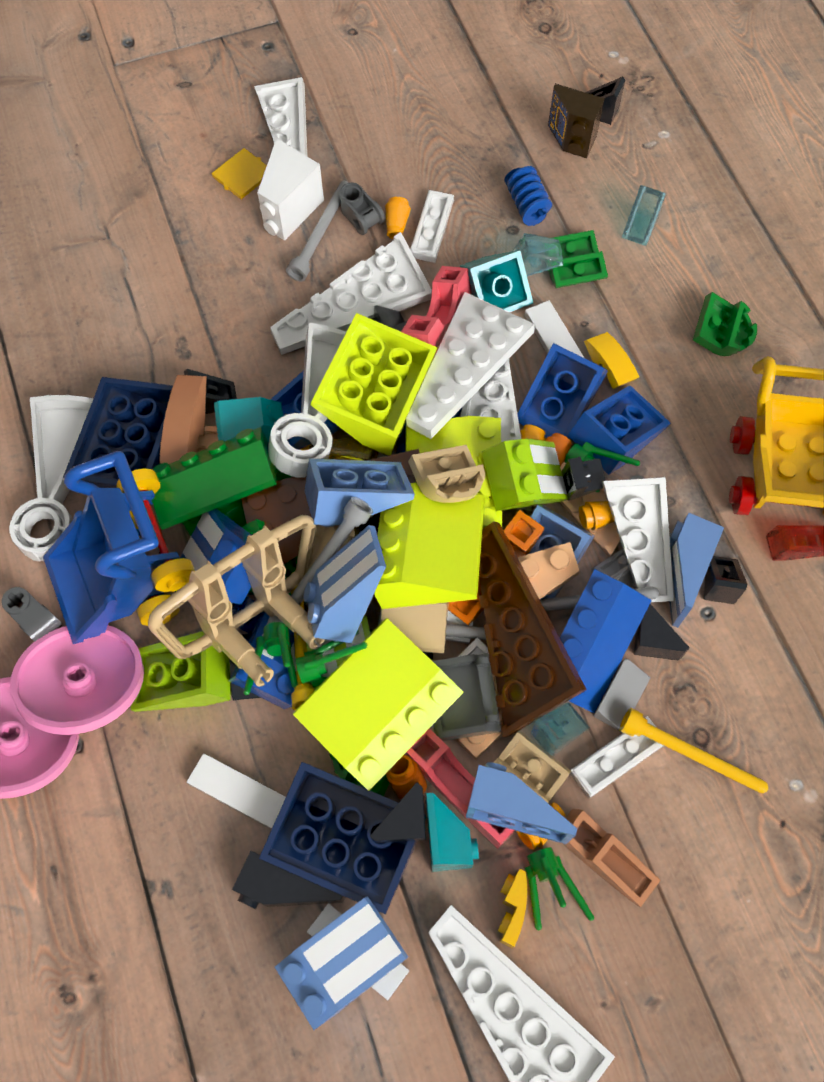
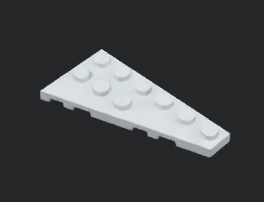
[406,292,534,439]
[428,905,615,1082]

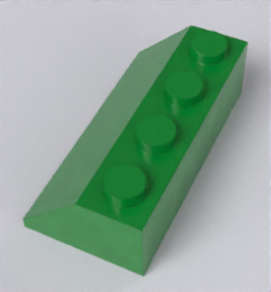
[152,427,277,530]

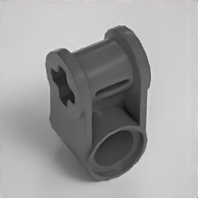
[340,182,385,235]
[1,587,63,641]

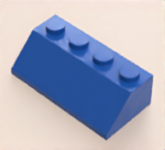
[560,569,652,714]

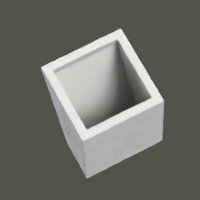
[257,139,324,241]

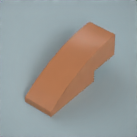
[160,375,207,464]
[564,809,661,907]

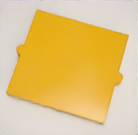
[211,148,267,199]

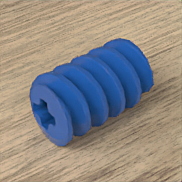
[504,166,552,226]

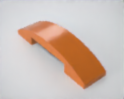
[448,510,545,626]

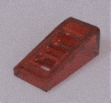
[766,525,824,561]

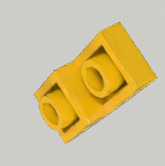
[584,332,639,389]
[498,868,527,948]

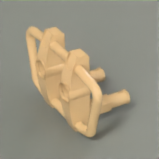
[148,515,325,687]

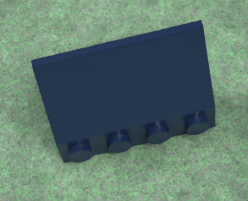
[63,377,173,505]
[259,762,427,915]

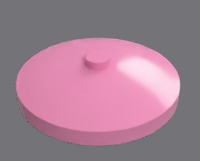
[10,625,144,735]
[0,677,79,799]

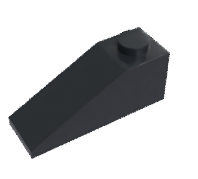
[232,851,345,909]

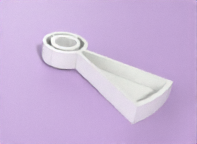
[268,322,346,478]
[9,395,93,562]

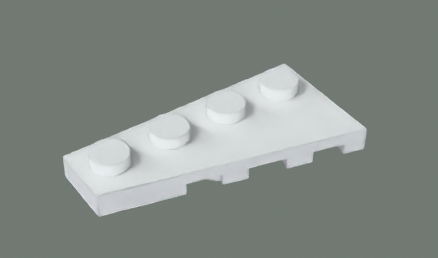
[254,77,307,156]
[602,477,674,602]

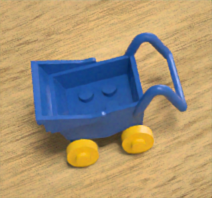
[43,451,195,644]

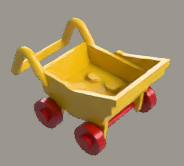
[729,356,824,516]

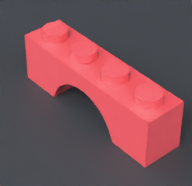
[401,266,471,359]
[404,728,515,849]

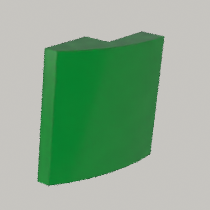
[541,230,608,288]

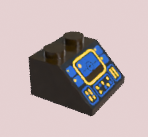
[548,83,605,158]

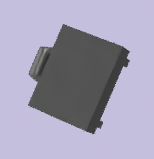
[433,653,502,741]

